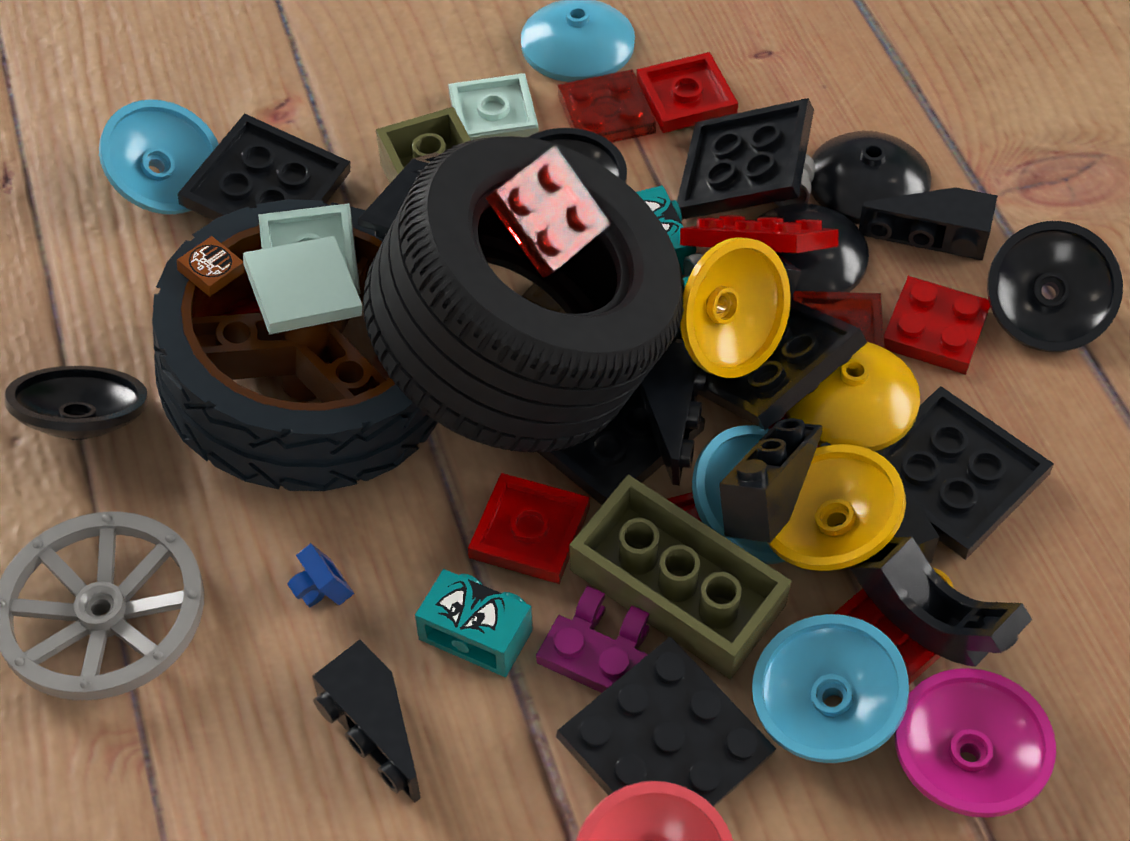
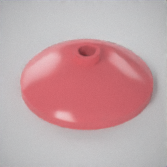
[576,781,733,841]

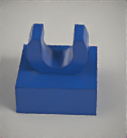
[287,543,354,608]

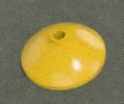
[680,237,790,378]
[786,342,920,451]
[767,444,906,571]

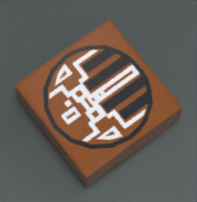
[177,236,244,297]

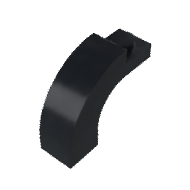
[850,537,1032,667]

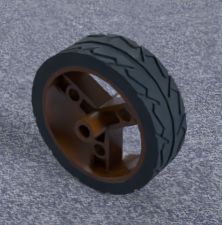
[152,199,438,491]

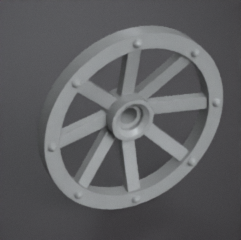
[0,512,204,700]

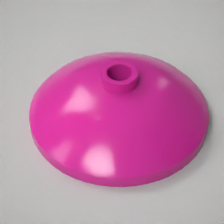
[895,668,1056,818]

